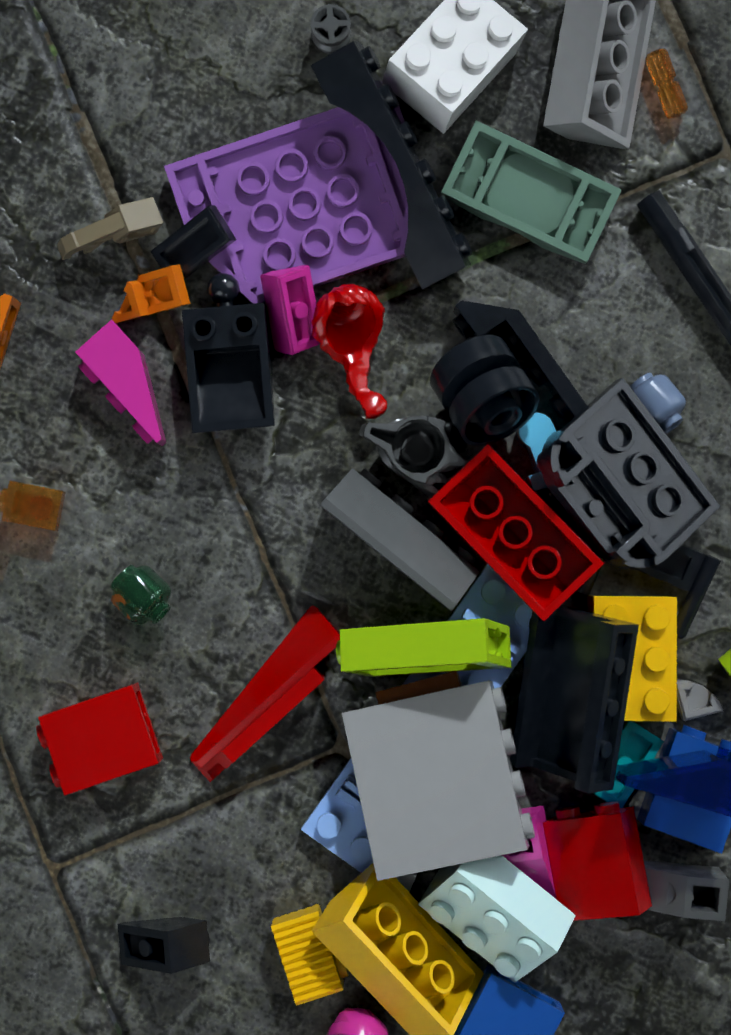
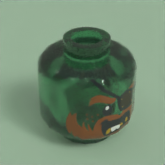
[110,565,171,625]

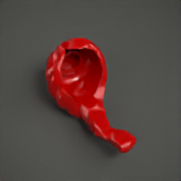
[311,284,387,419]

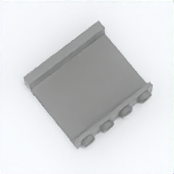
[342,680,535,881]

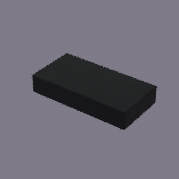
[150,205,237,280]

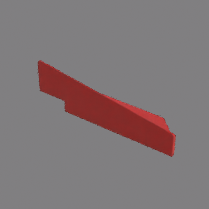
[190,606,340,782]

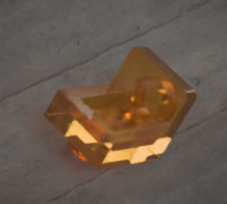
[0,480,66,531]

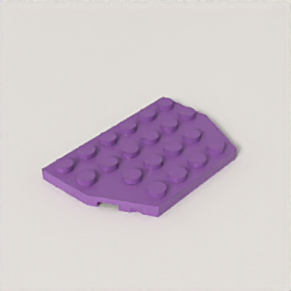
[164,106,408,304]

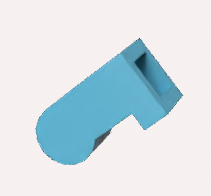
[516,412,556,492]

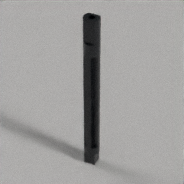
[637,190,731,345]

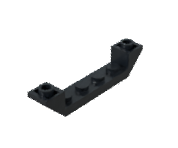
[452,300,587,421]

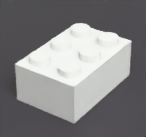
[382,0,528,134]

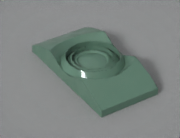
[441,120,622,264]

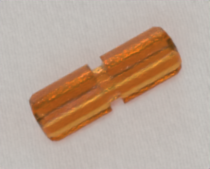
[645,48,688,119]

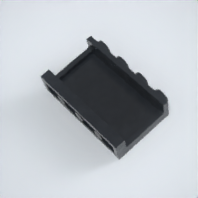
[510,605,639,793]

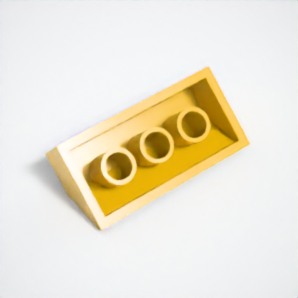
[312,863,484,1035]

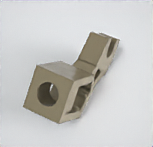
[57,197,163,260]

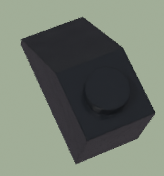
[118,917,210,974]

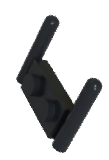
[575,544,721,639]

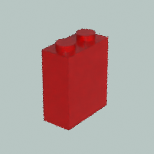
[36,682,164,796]
[543,802,652,921]

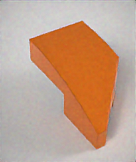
[112,264,191,323]

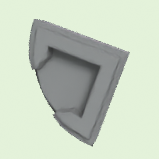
[677,680,723,721]

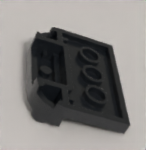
[536,378,721,571]

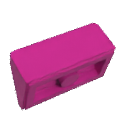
[260,265,319,355]

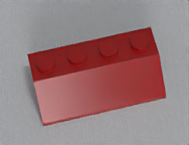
[428,444,605,622]

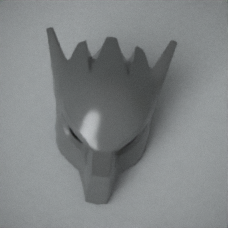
[359,416,468,498]

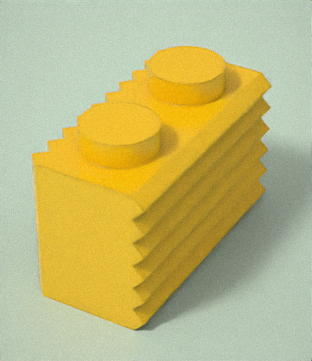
[271,904,349,1006]

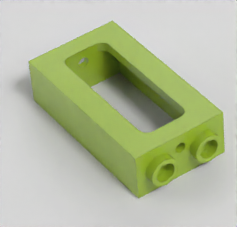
[336,618,512,677]

